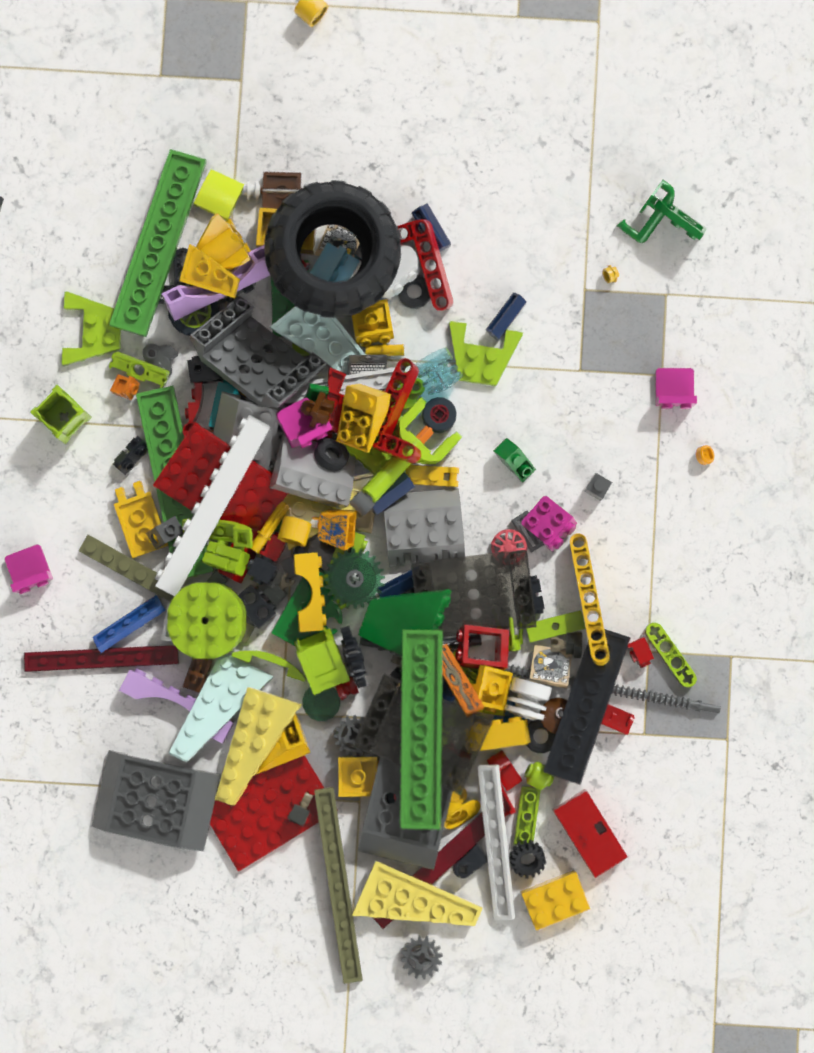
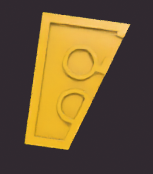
[179,244,240,298]

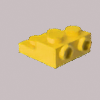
[352,299,394,347]
[471,665,513,713]
[338,757,379,797]

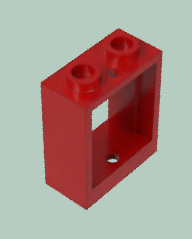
[455,625,509,671]

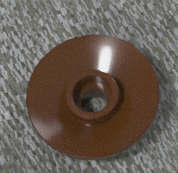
[540,698,568,735]

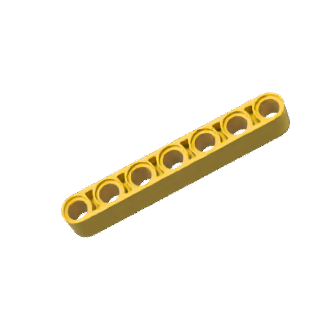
[570,533,609,666]

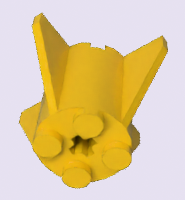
[196,213,252,271]

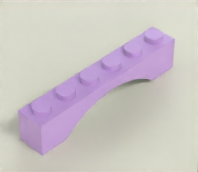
[162,245,270,321]
[119,668,235,743]

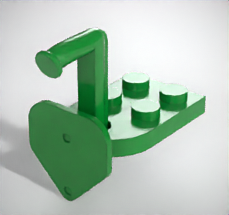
[616,179,707,243]

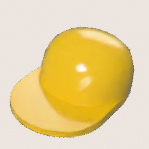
[444,800,481,830]

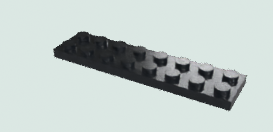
[543,629,631,785]

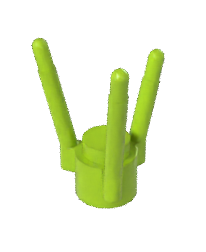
[491,608,525,651]

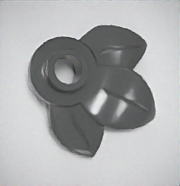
[142,343,179,375]

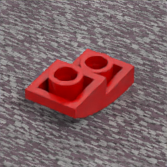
[185,383,204,422]

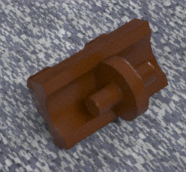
[300,392,335,428]
[182,658,213,693]

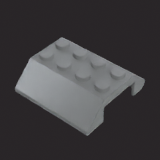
[213,391,288,473]
[384,488,465,567]

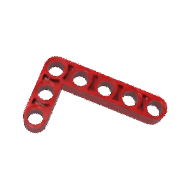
[398,219,453,311]
[372,358,421,463]

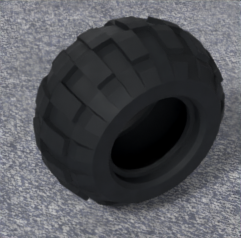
[265,180,401,318]

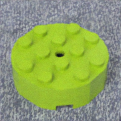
[167,582,246,659]

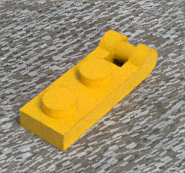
[406,465,459,487]

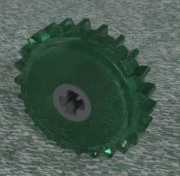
[323,548,385,609]

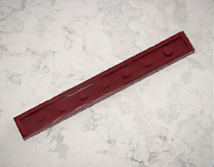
[24,645,179,672]
[372,811,485,929]

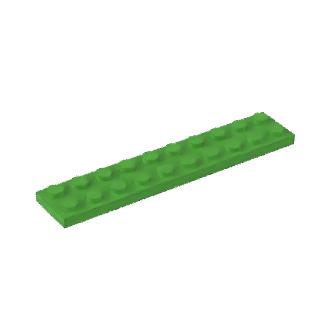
[109,149,207,337]
[136,386,214,578]
[400,630,443,829]

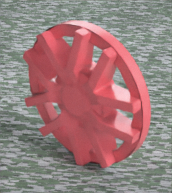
[491,529,527,565]

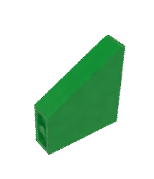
[358,589,452,656]

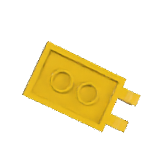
[114,481,168,558]

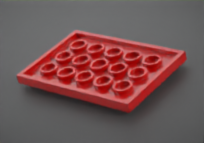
[153,423,288,542]
[210,755,338,872]

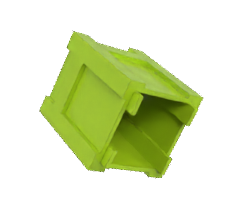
[30,385,92,444]
[294,627,350,695]

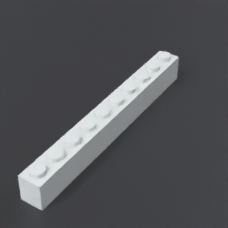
[155,415,270,596]

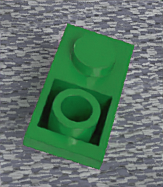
[493,438,536,482]

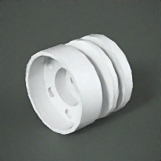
[505,677,552,720]

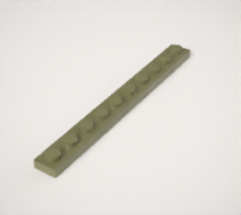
[78,535,255,644]
[314,787,363,984]

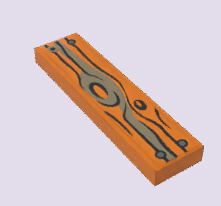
[442,644,484,717]

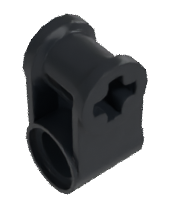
[453,843,488,879]

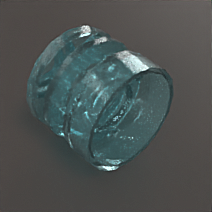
[415,347,463,396]

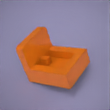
[110,374,140,401]

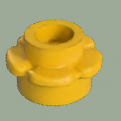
[602,265,619,283]

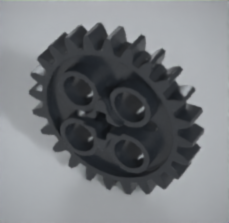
[340,626,367,689]

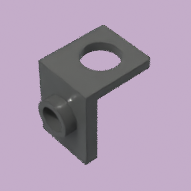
[146,516,183,549]

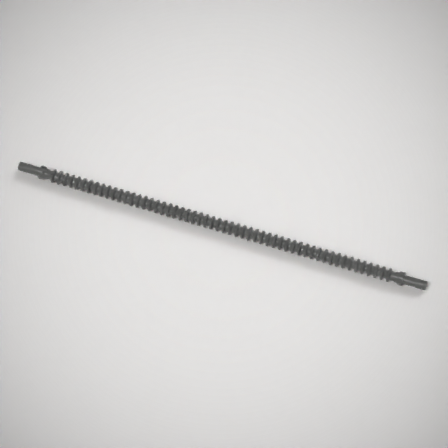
[359,637,721,713]

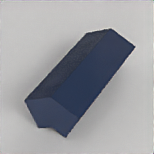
[411,203,451,252]
[485,292,527,341]
[371,472,415,515]
[376,566,426,597]

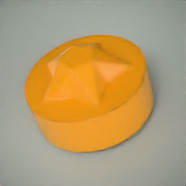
[696,445,714,465]

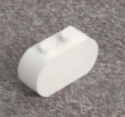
[382,244,421,299]

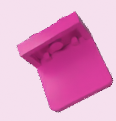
[656,368,697,409]
[276,398,333,448]
[521,496,577,552]
[5,544,53,595]

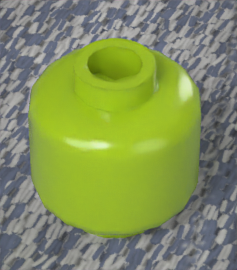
[524,761,554,790]

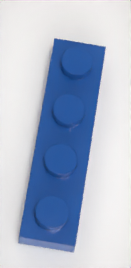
[92,595,166,653]

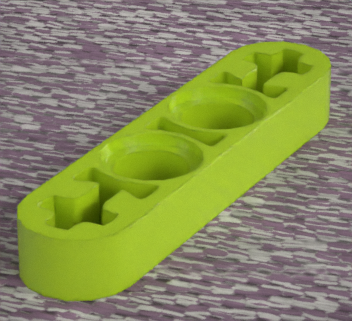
[645,623,697,687]

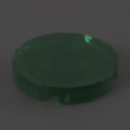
[302,687,341,721]

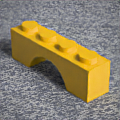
[293,553,326,632]

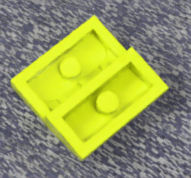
[193,169,244,221]

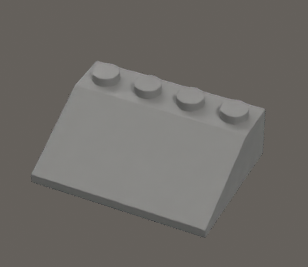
[269,432,355,509]

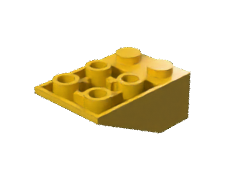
[336,384,391,453]
[256,713,311,774]

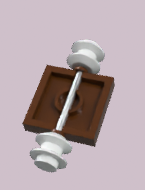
[243,172,308,209]

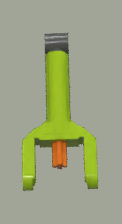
[349,397,462,516]

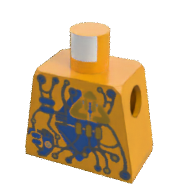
[311,509,357,550]

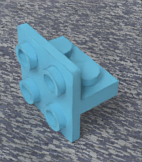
[310,243,360,282]

